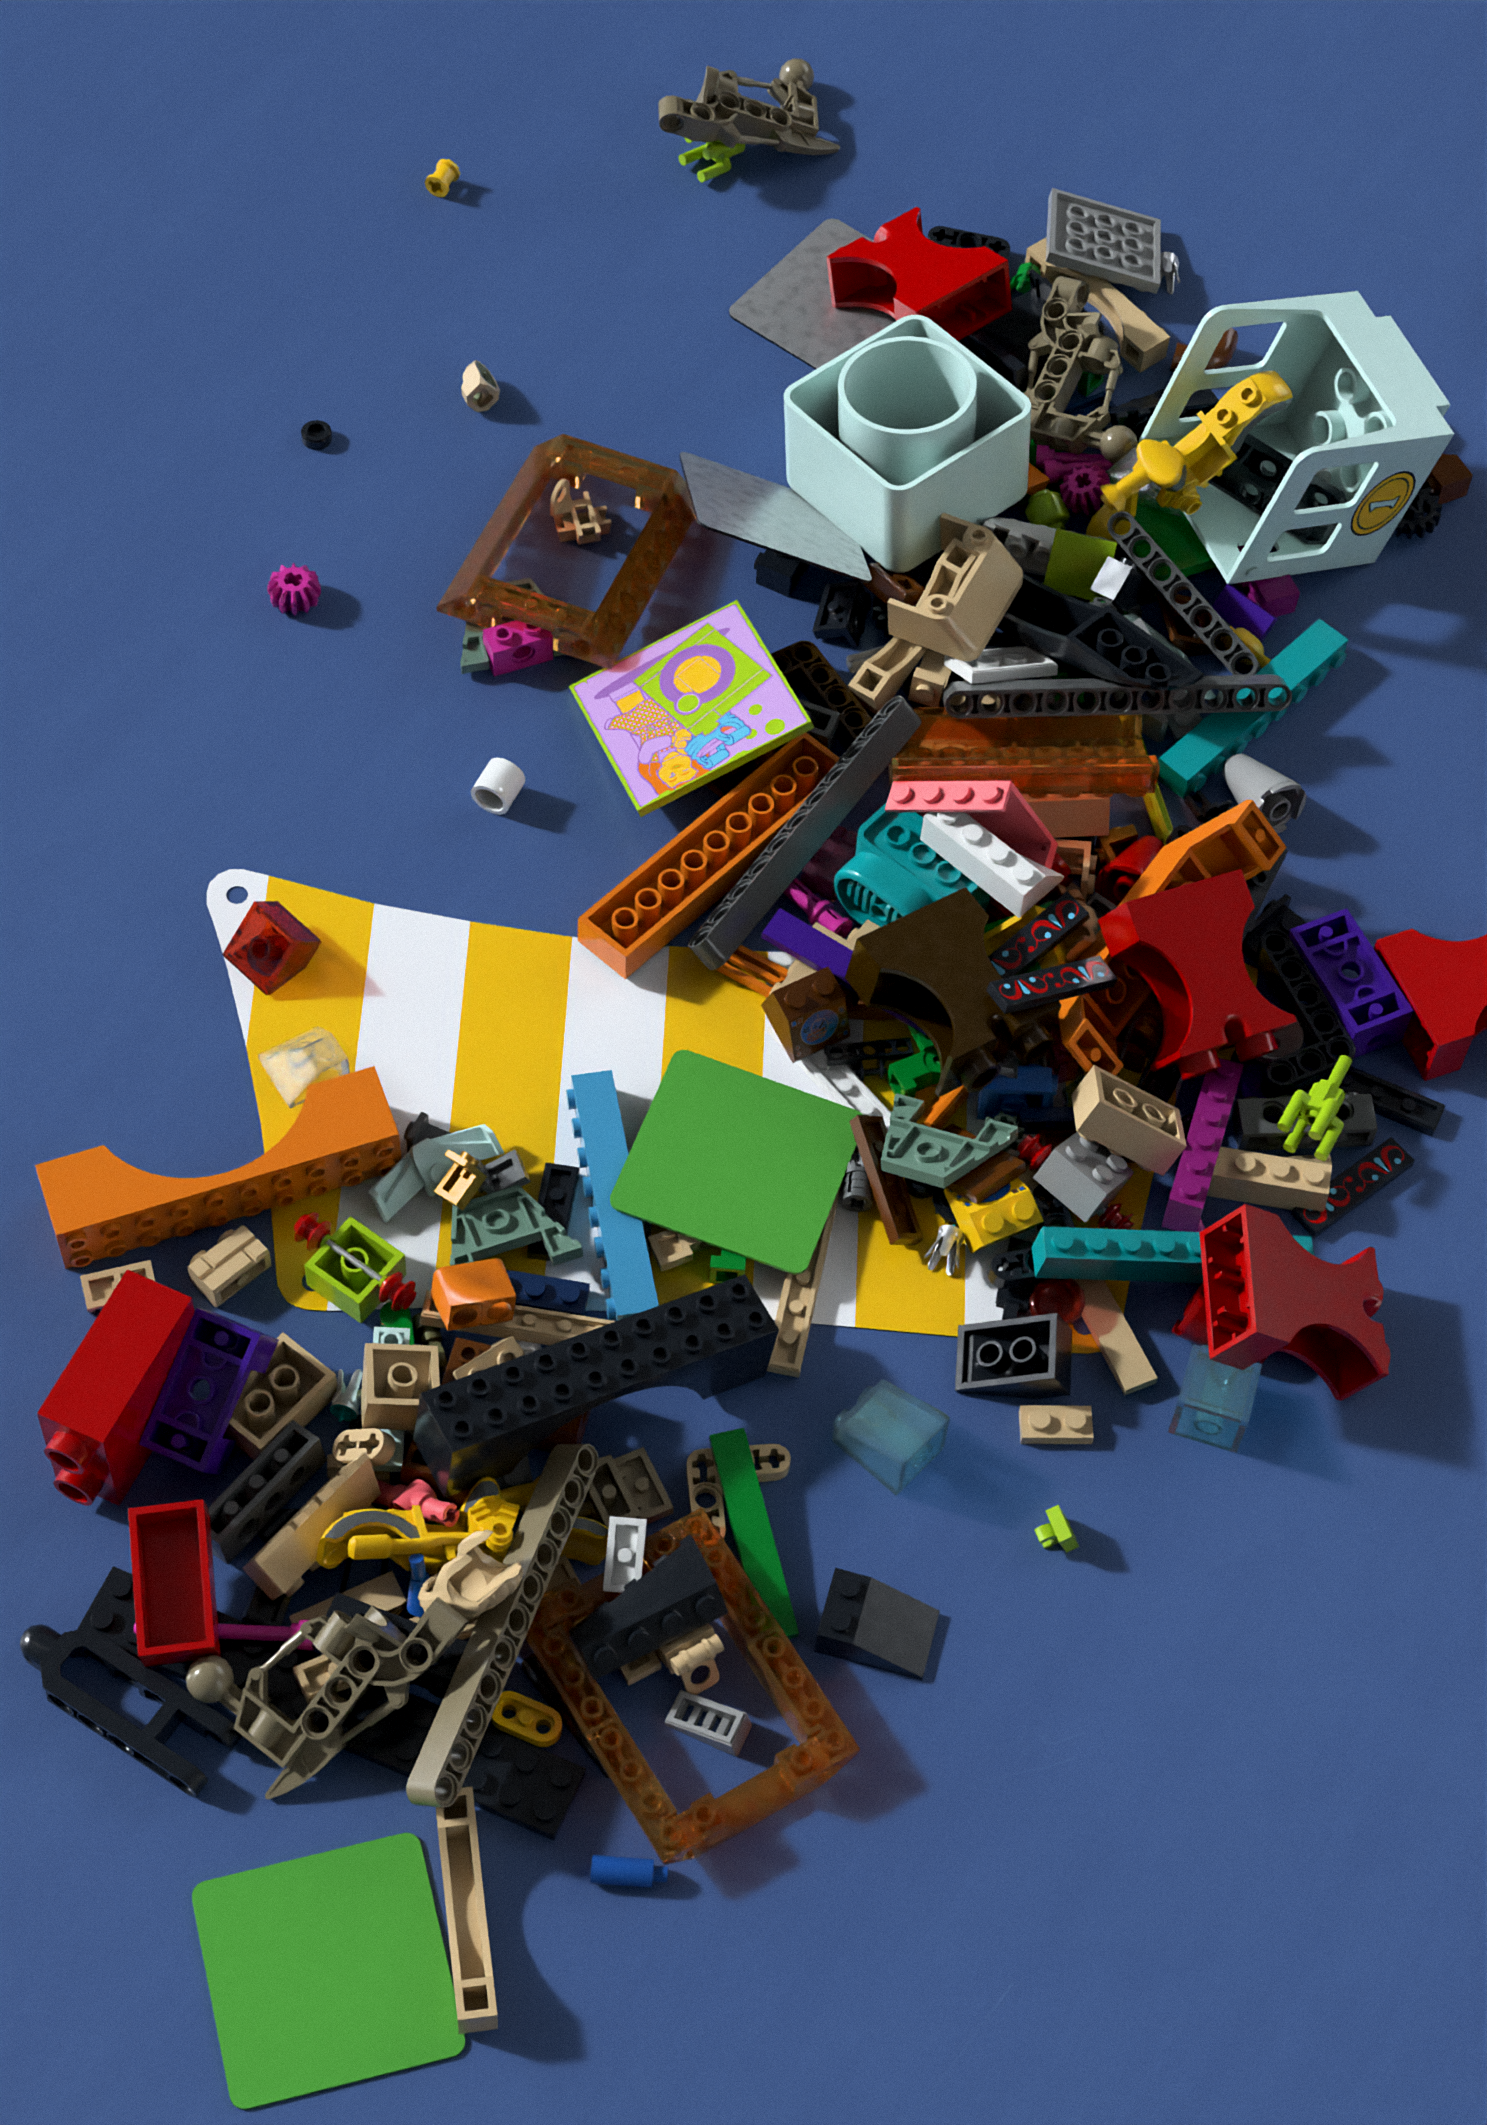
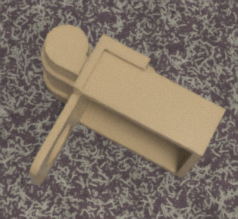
[654,1623,724,1695]

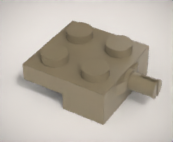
[577,1447,674,1528]

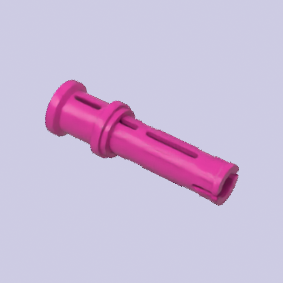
[783,878,853,938]

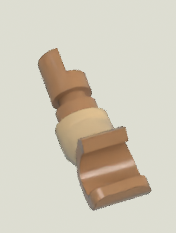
[1054,884,1099,962]

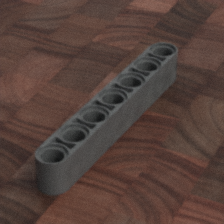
[1107,511,1260,675]

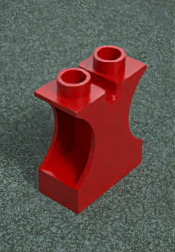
[826,207,1012,341]
[1098,869,1297,1080]
[1374,928,1487,1081]
[1199,1204,1391,1401]

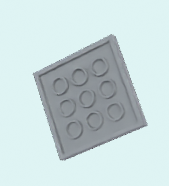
[1045,188,1161,294]

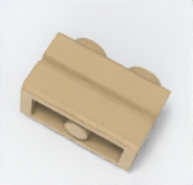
[187,1225,272,1307]

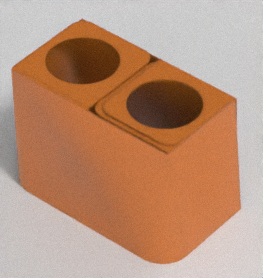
[431,1258,516,1331]

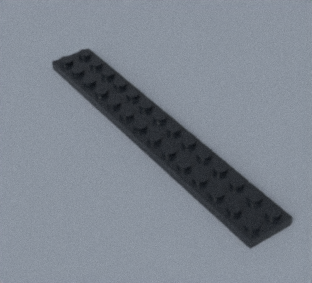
[77,1566,586,1840]

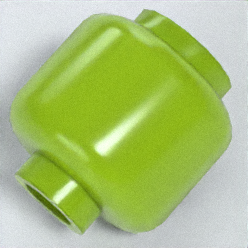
[1025,489,1070,530]

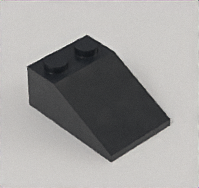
[955,1313,1072,1399]
[814,1568,940,1680]

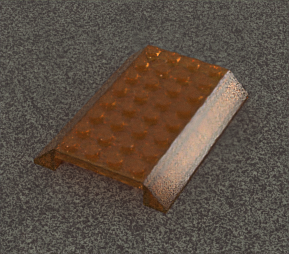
[888,707,1160,798]

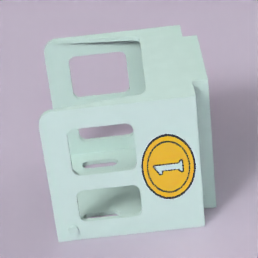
[1139,291,1454,584]

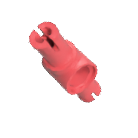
[372,1479,459,1527]

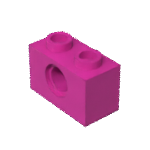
[483,613,553,676]

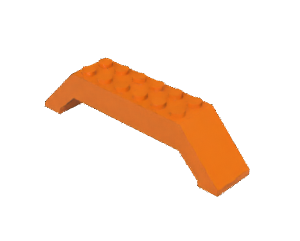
[1058,800,1286,1076]

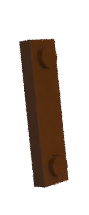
[849,1115,924,1245]

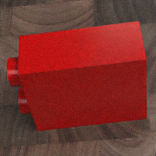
[37,1269,195,1506]

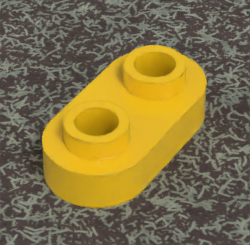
[491,1691,562,1747]

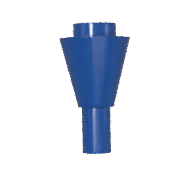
[406,1553,430,1617]

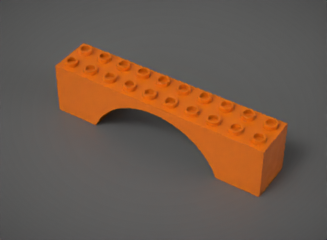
[35,1066,402,1269]

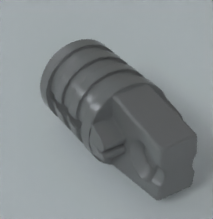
[842,1150,873,1212]

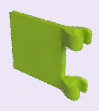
[1044,528,1117,602]

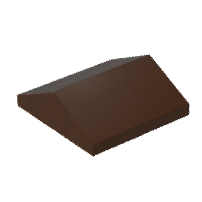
[1156,591,1224,657]

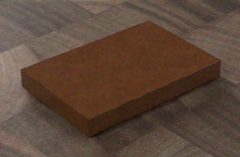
[942,1123,1026,1204]

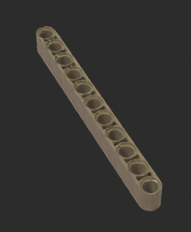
[406,1444,599,1808]

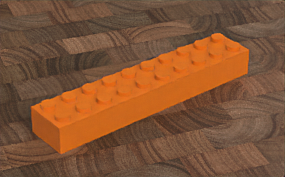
[578,732,840,979]

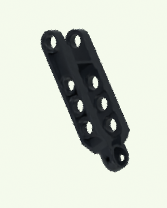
[1208,433,1347,544]
[20,1624,243,1797]

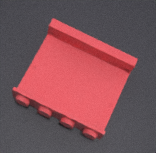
[885,781,1058,869]

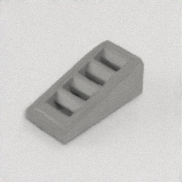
[664,1690,752,1756]

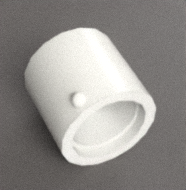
[471,758,526,815]

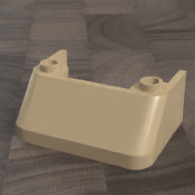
[887,513,1023,661]

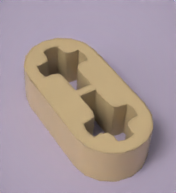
[332,1428,396,1466]

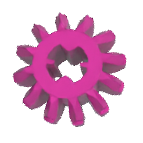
[1060,463,1111,516]
[267,562,321,616]

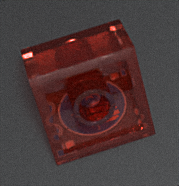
[222,901,322,995]

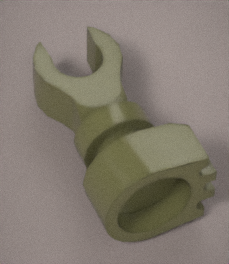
[411,1312,447,1373]

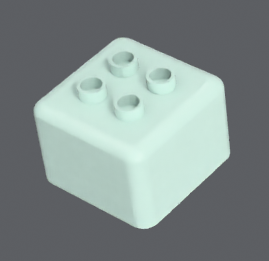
[784,315,1031,573]

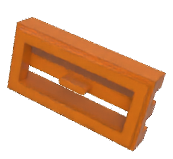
[715,945,788,997]

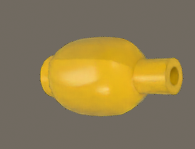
[1219,626,1271,668]

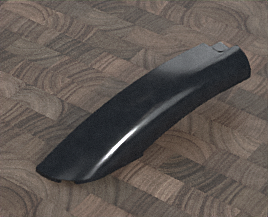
[923,550,1204,691]

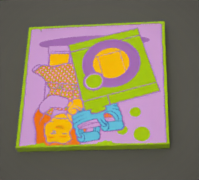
[569,600,814,817]

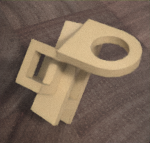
[550,478,612,545]

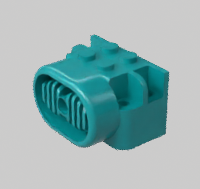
[834,802,990,927]

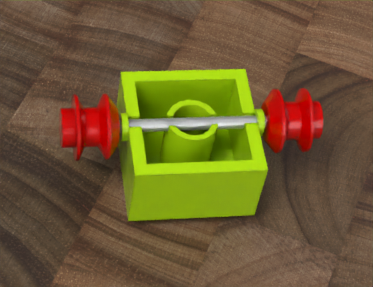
[294,1212,417,1324]

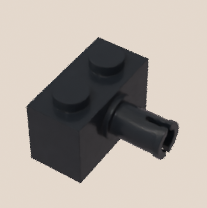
[754,550,810,598]

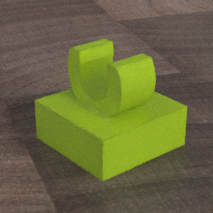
[1034,1505,1080,1553]

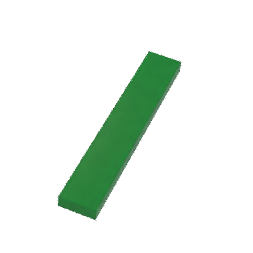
[708,1428,799,1645]

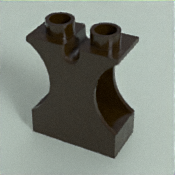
[845,887,1062,1097]

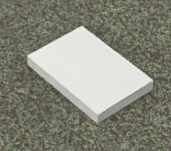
[944,645,1058,684]

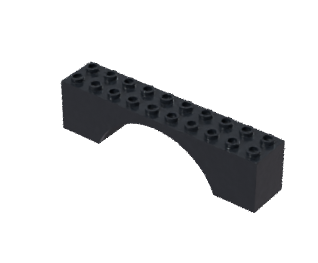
[413,1274,779,1498]

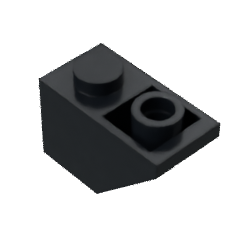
[1090,556,1157,611]

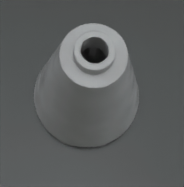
[1222,753,1307,834]

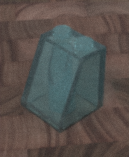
[1168,1344,1262,1453]
[832,1379,950,1496]

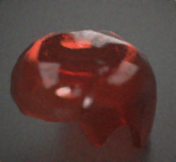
[1029,1278,1086,1326]

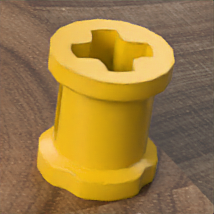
[425,159,461,197]

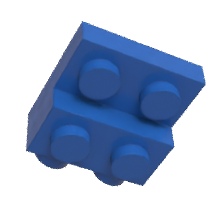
[976,1064,1058,1120]

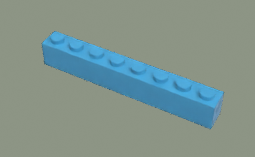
[566,1070,659,1321]

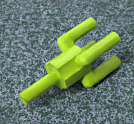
[678,137,746,183]
[1277,1055,1352,1161]

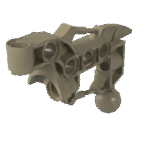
[658,59,840,155]
[1023,276,1138,464]
[186,1597,469,1800]

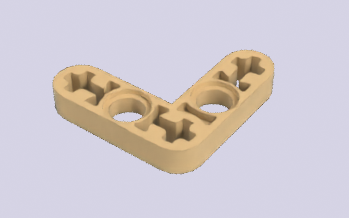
[686,1444,791,1553]

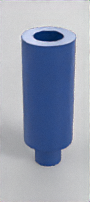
[590,1855,668,1888]

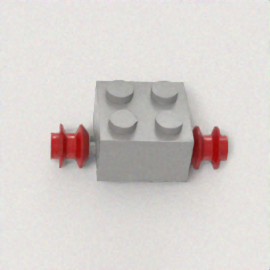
[1016,1132,1134,1230]

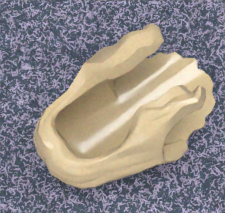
[418,1530,524,1620]

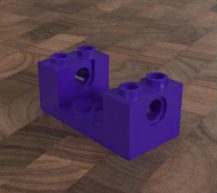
[1288,908,1414,1058]
[139,1308,279,1475]

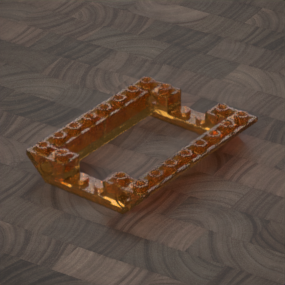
[436,434,696,669]
[525,1507,860,1865]

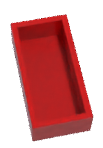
[128,1499,221,1667]

